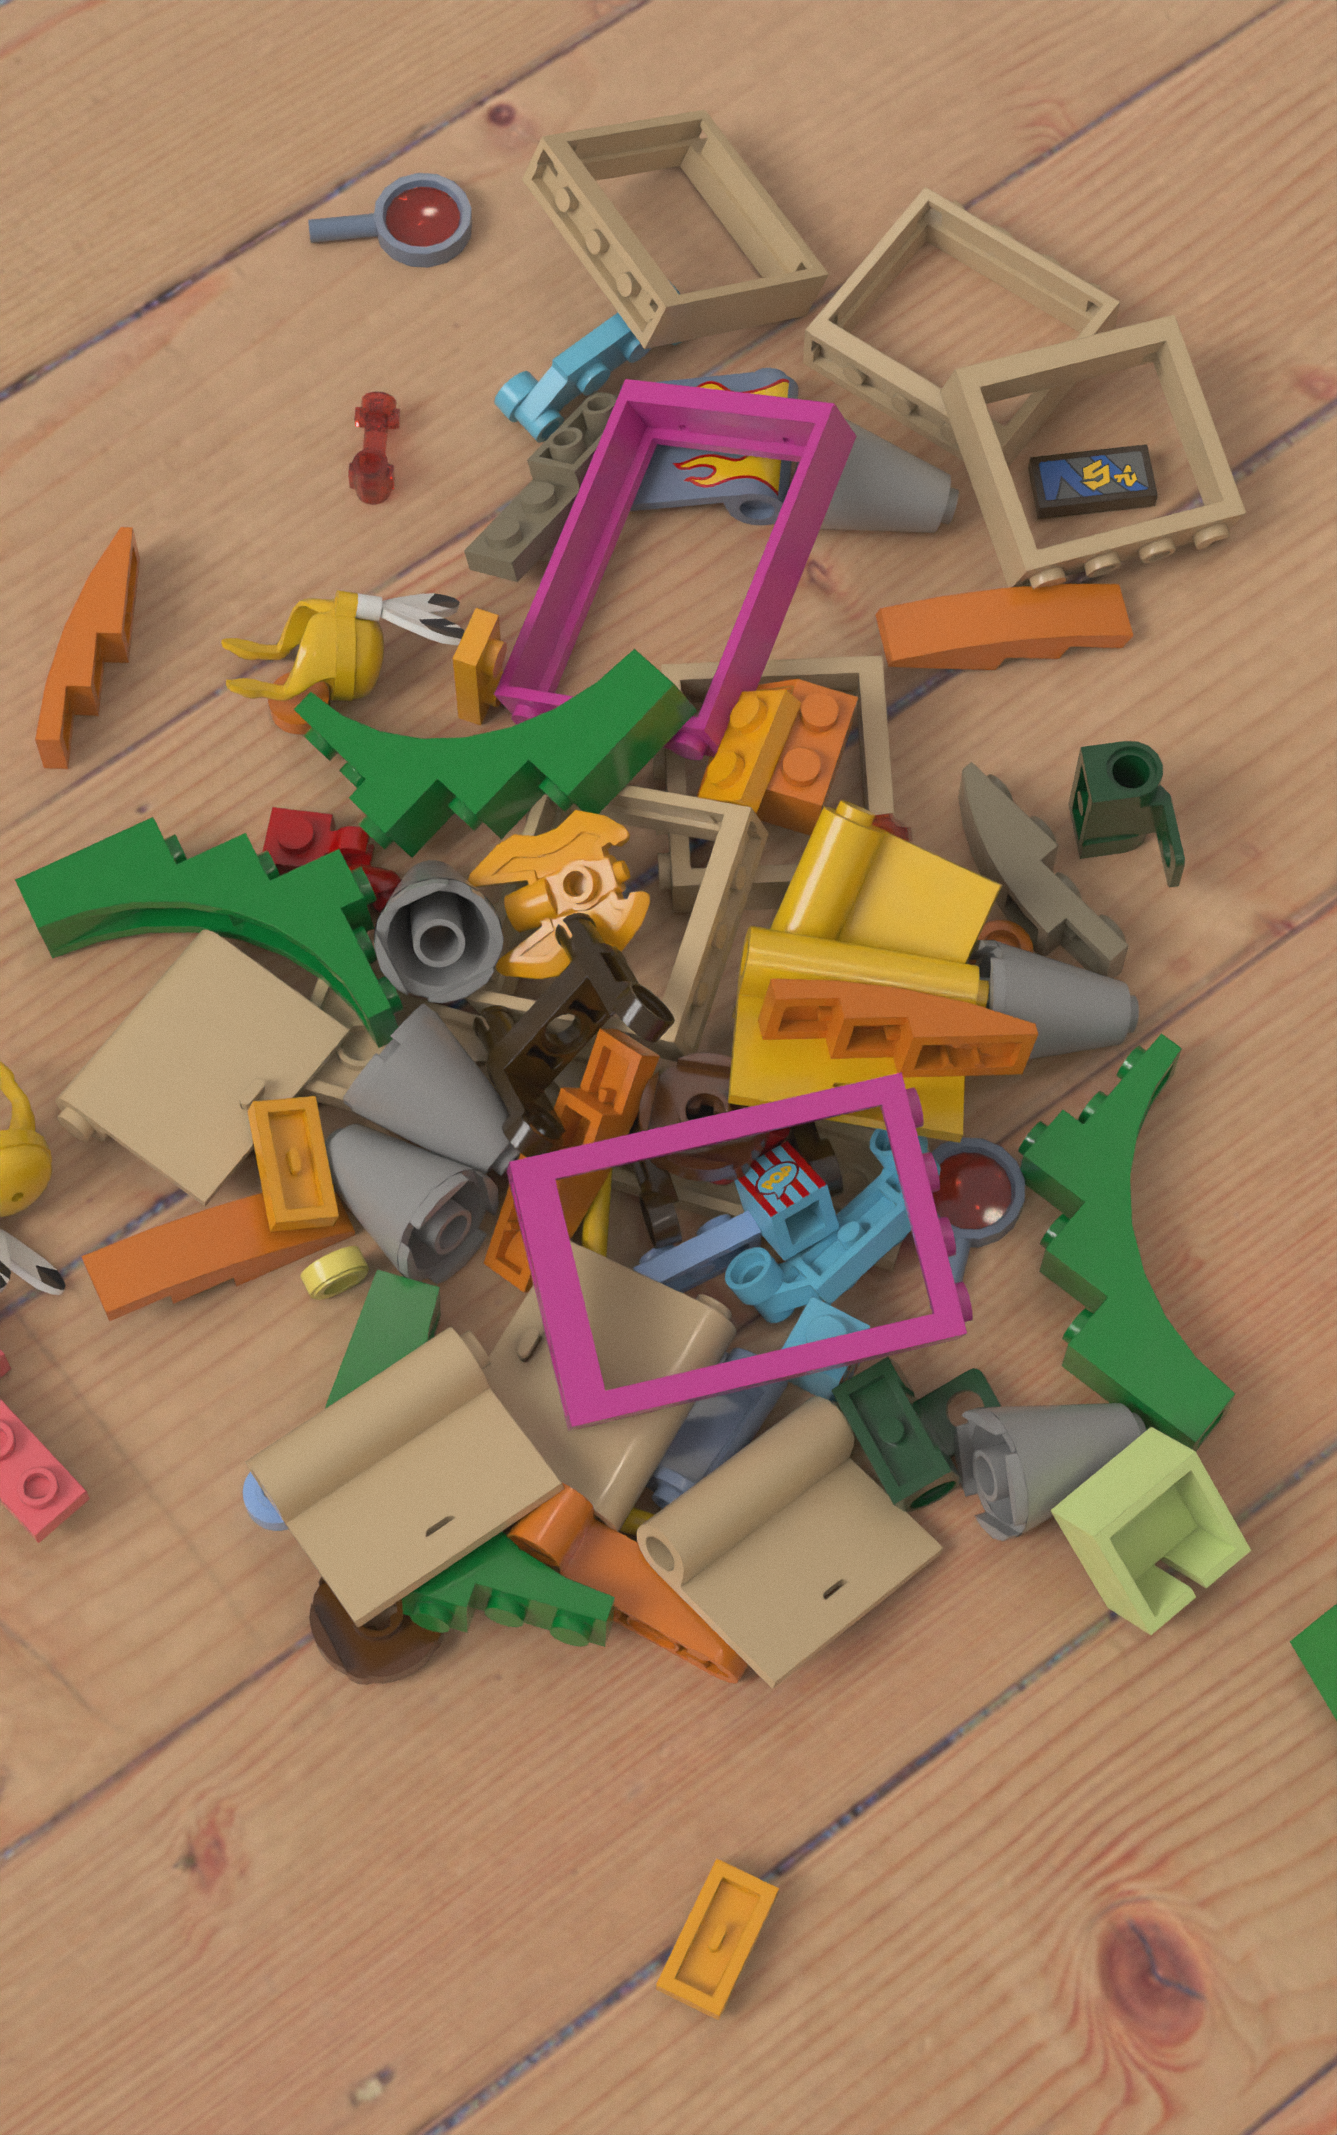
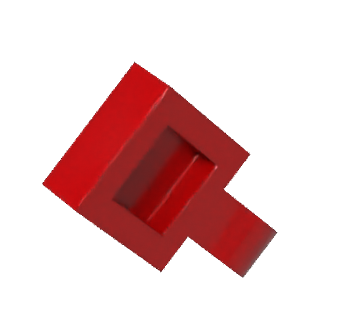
[262,807,375,875]

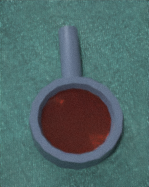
[308,173,472,268]
[930,1138,1025,1308]

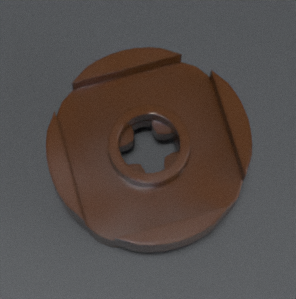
[639,1052,770,1182]
[309,1577,444,1685]

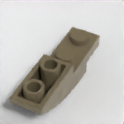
[464,391,618,582]
[958,762,1129,979]

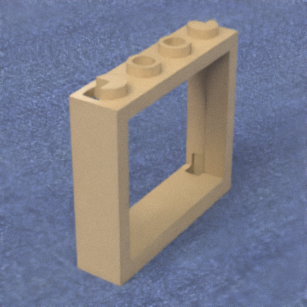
[522,110,829,349]
[803,187,1120,467]
[940,315,1246,589]
[652,655,896,913]
[465,785,769,1062]

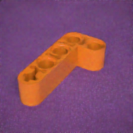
[507,1483,748,1684]

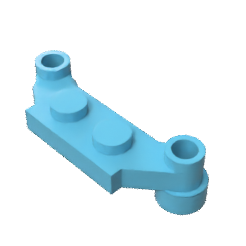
[494,281,681,443]
[725,1128,941,1323]

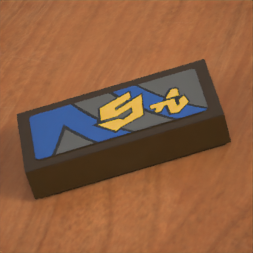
[1028,444,1158,519]

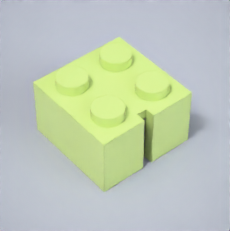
[1050,1427,1251,1635]

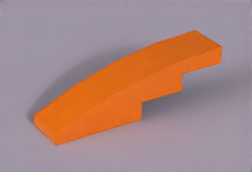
[35,527,140,769]
[875,584,1134,670]
[758,979,1038,1078]
[483,1028,660,1293]
[81,1191,355,1322]

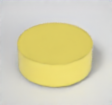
[300,1246,369,1300]

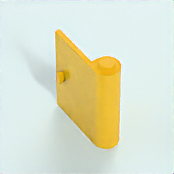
[732,800,1002,1019]
[728,925,989,1143]

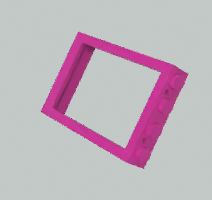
[494,379,857,760]
[507,1072,973,1432]

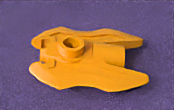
[468,810,650,979]

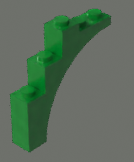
[294,648,697,858]
[15,817,404,1048]
[1018,1033,1235,1451]
[325,1269,615,1647]

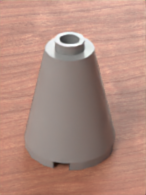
[793,418,959,533]
[374,860,504,1003]
[969,940,1139,1060]
[343,1004,520,1176]
[325,1124,499,1284]
[954,1403,1146,1541]

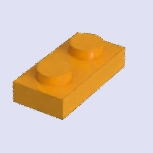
[452,608,507,726]
[698,690,801,813]
[247,1096,339,1232]
[656,1858,779,2020]

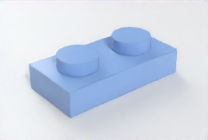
[633,1211,761,1293]

